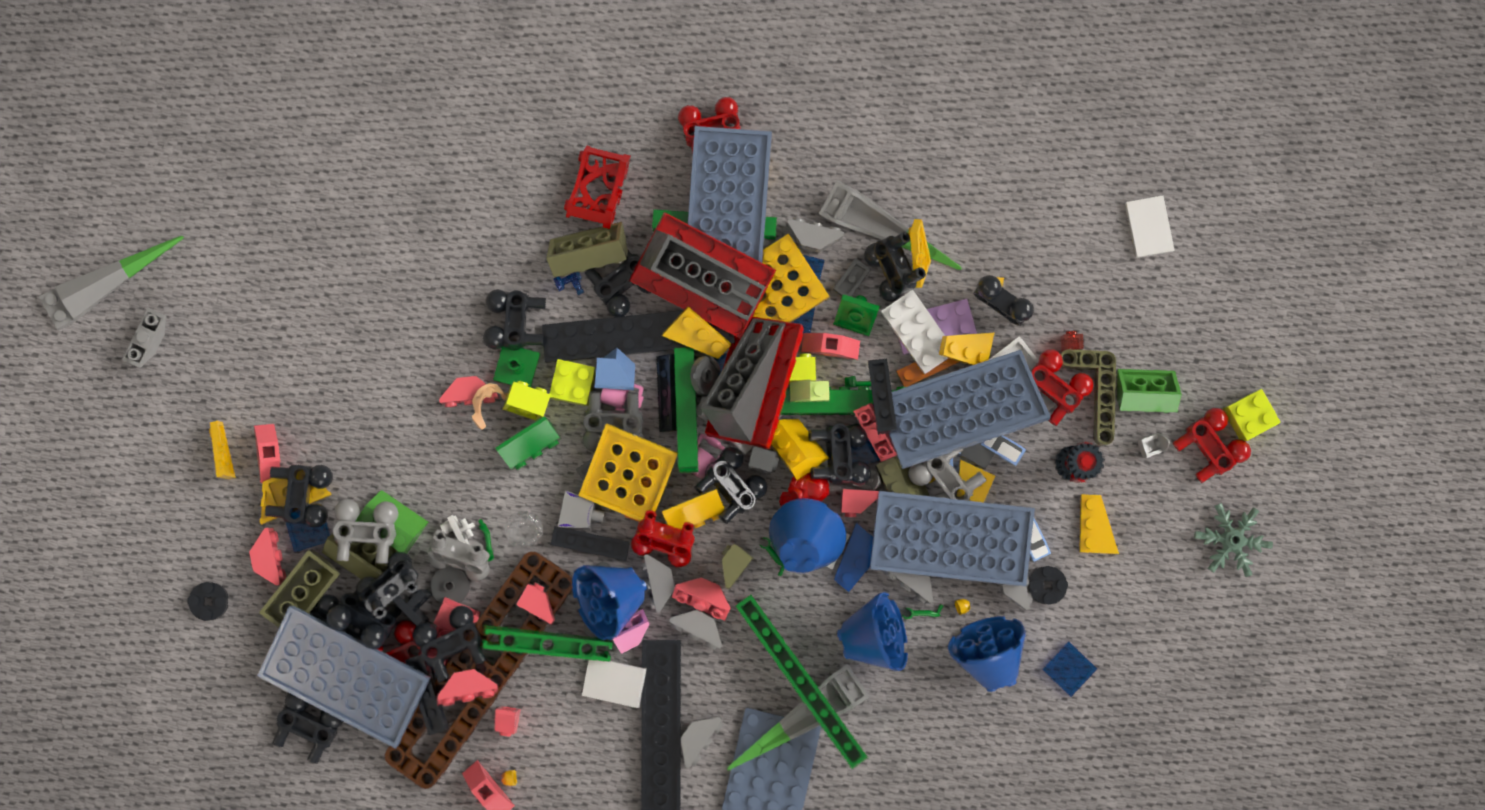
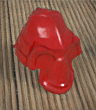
[779,472,830,506]

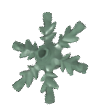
[1194,503,1273,577]

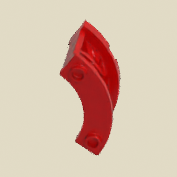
[564,145,631,229]

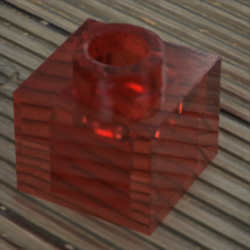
[1061,331,1084,352]

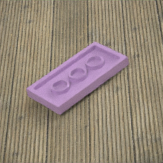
[899,299,977,355]

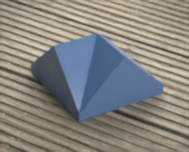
[595,348,635,390]

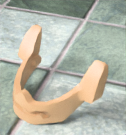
[472,383,508,430]

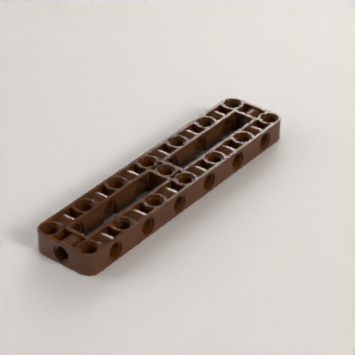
[385,552,573,789]

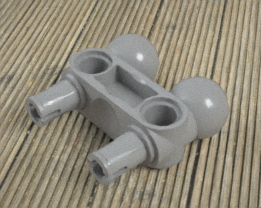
[908,449,987,501]
[333,499,398,563]
[427,530,490,582]

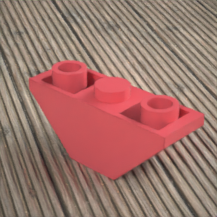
[801,333,860,360]
[439,376,500,407]
[854,403,896,462]
[254,424,280,483]
[249,528,286,586]
[672,577,730,621]
[437,669,498,706]
[462,760,515,810]

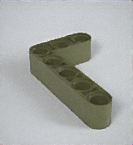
[1060,349,1116,446]

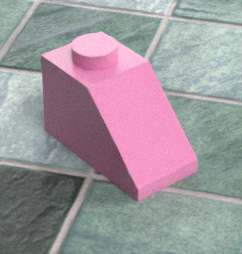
[613,609,649,654]

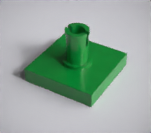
[833,294,880,336]
[493,346,540,388]

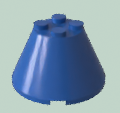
[769,498,846,573]
[572,565,647,640]
[837,592,908,671]
[948,616,1026,692]

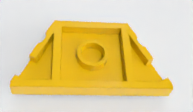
[259,470,332,525]

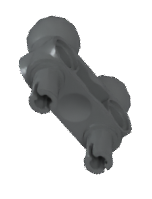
[583,391,644,453]

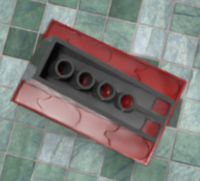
[629,212,776,339]
[701,317,804,449]

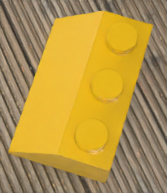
[771,419,829,481]
[662,489,725,529]

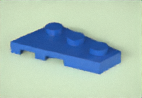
[834,523,873,592]

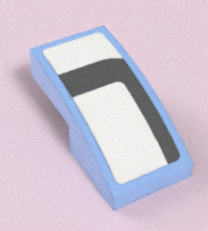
[981,435,1026,466]
[1030,519,1051,562]

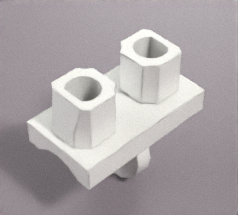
[440,515,475,545]

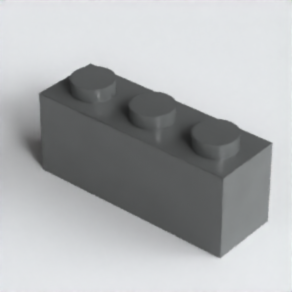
[748,447,779,475]

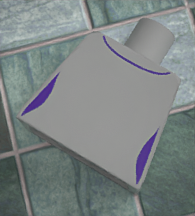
[558,491,605,528]

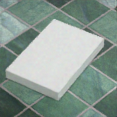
[1125,196,1175,258]
[582,660,646,708]

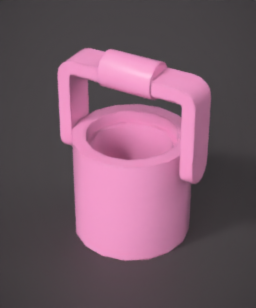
[600,384,644,410]
[691,434,725,479]

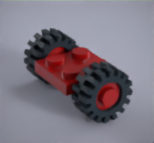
[1054,442,1105,483]

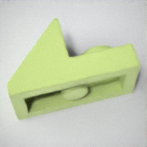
[790,379,829,402]

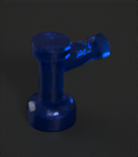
[553,272,585,296]

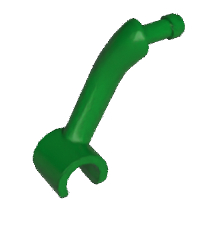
[845,376,871,388]
[478,519,494,561]
[760,537,785,577]
[901,604,943,619]

